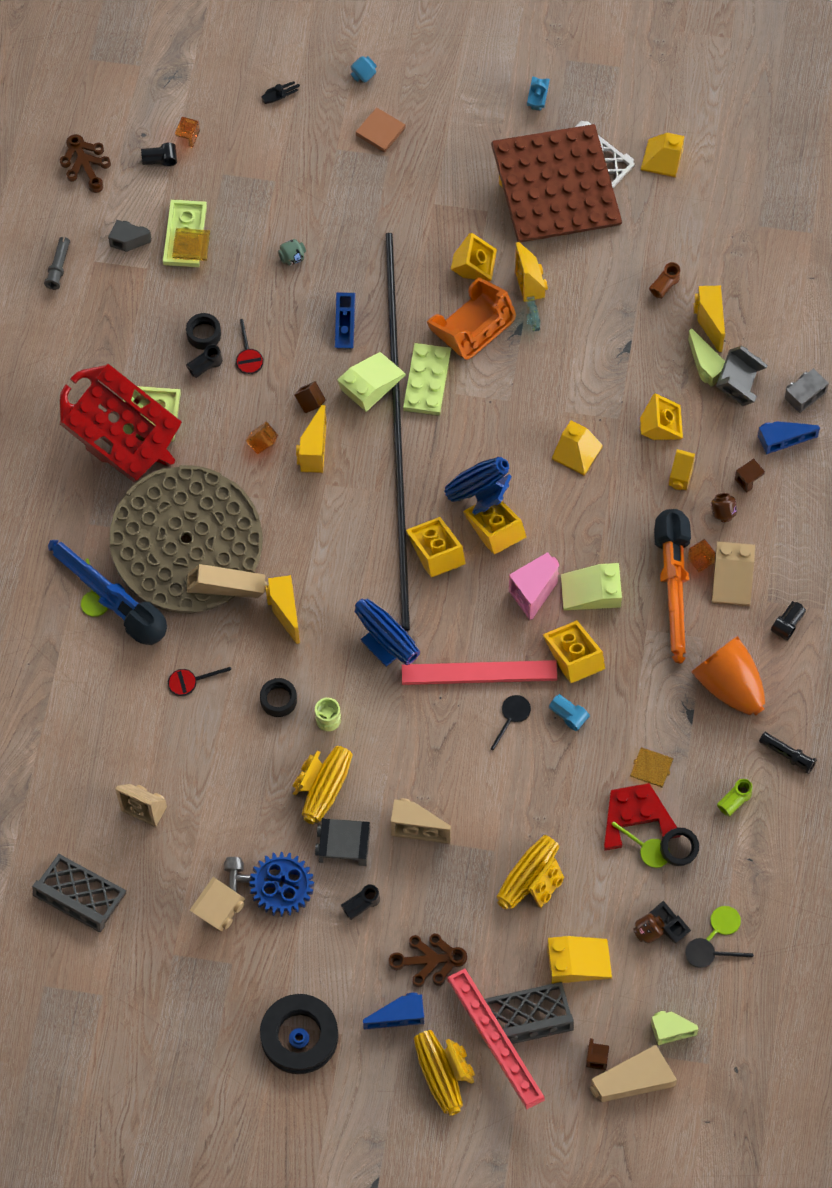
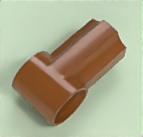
[649,262,680,299]

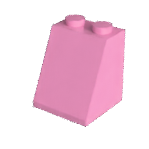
[509,552,559,620]

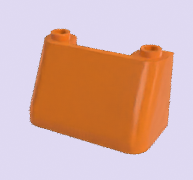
[427,277,516,359]

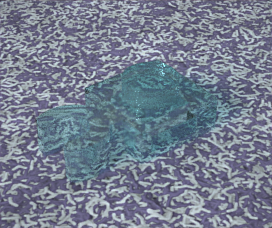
[526,296,540,331]

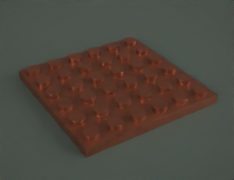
[491,124,622,243]

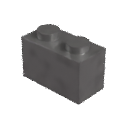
[785,368,829,413]

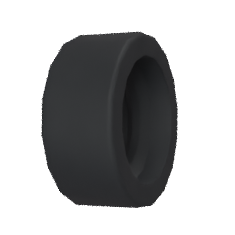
[186,313,222,350]
[260,678,297,717]
[660,827,699,866]

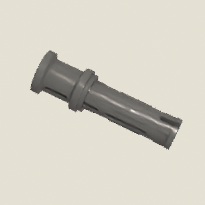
[44,237,70,290]

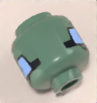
[278,239,306,266]

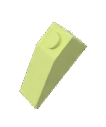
[688,329,725,387]

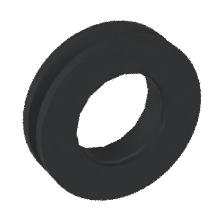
[260,994,338,1074]

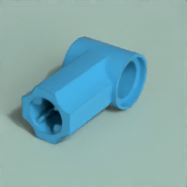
[549,694,590,731]

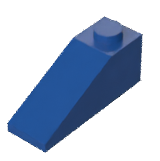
[335,292,356,348]
[758,421,820,454]
[363,993,425,1029]

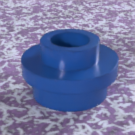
[289,1028,309,1049]

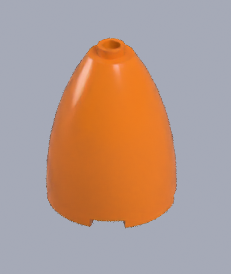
[691,636,765,716]

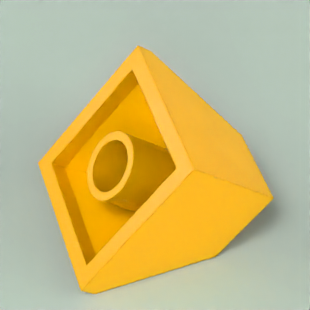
[641,133,685,177]
[451,233,497,281]
[640,393,683,440]
[552,420,603,476]

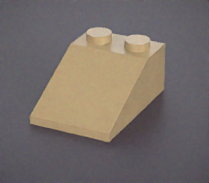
[712,541,755,606]
[115,784,167,827]
[391,798,451,844]
[190,877,245,931]

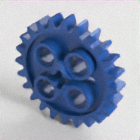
[249,852,314,917]

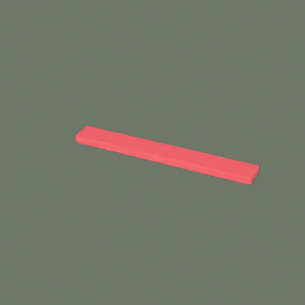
[402,660,557,685]
[447,969,545,1110]

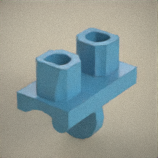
[527,76,550,111]

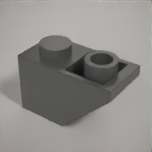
[108,220,152,252]

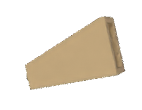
[186,564,267,598]
[590,1045,677,1102]

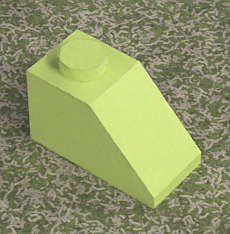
[651,1011,698,1045]

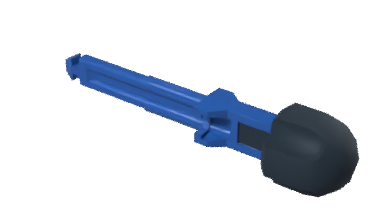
[48,540,167,645]

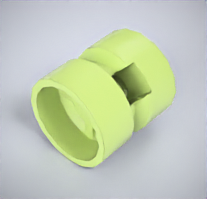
[315,698,341,731]

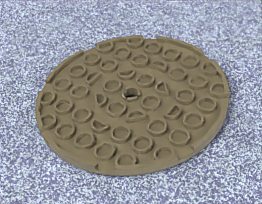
[110,465,263,613]

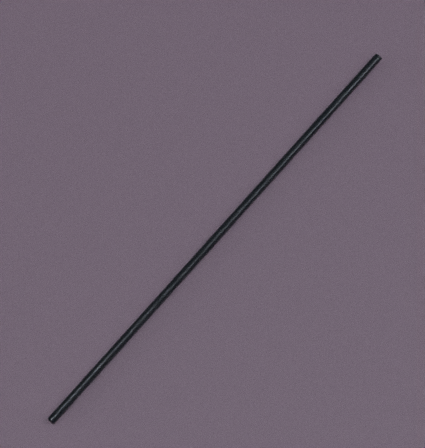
[385,233,410,631]

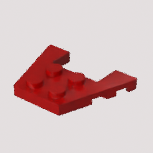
[604,783,681,851]

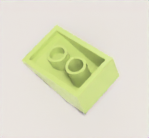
[337,352,406,412]
[561,563,622,610]

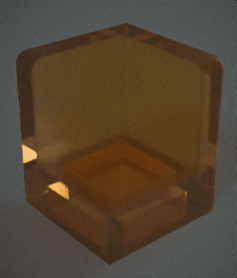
[175,117,200,147]
[246,421,278,454]
[688,539,716,572]

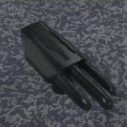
[261,81,300,104]

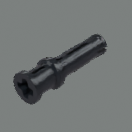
[759,731,817,774]

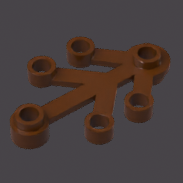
[60,134,111,193]
[389,933,467,987]

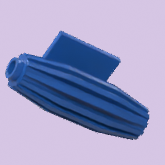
[444,457,512,515]
[354,598,420,667]

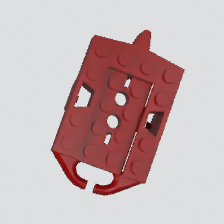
[59,364,182,482]

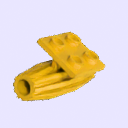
[292,746,353,824]
[497,835,564,910]
[413,1030,475,1116]

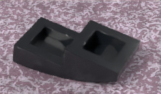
[649,901,691,944]

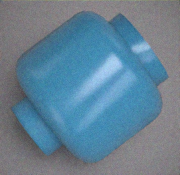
[351,56,377,83]

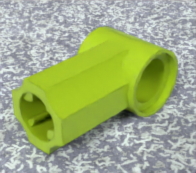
[717,778,753,817]

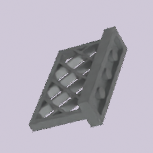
[32,854,126,933]
[484,982,574,1044]

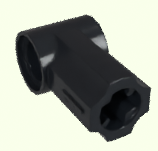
[141,143,177,166]
[186,344,223,378]
[771,601,806,641]
[341,884,380,920]

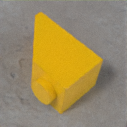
[669,449,695,491]

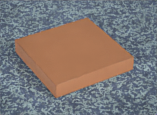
[356,107,406,152]

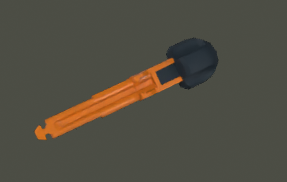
[654,509,691,664]

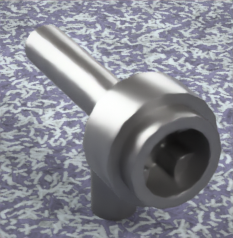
[224,857,254,892]

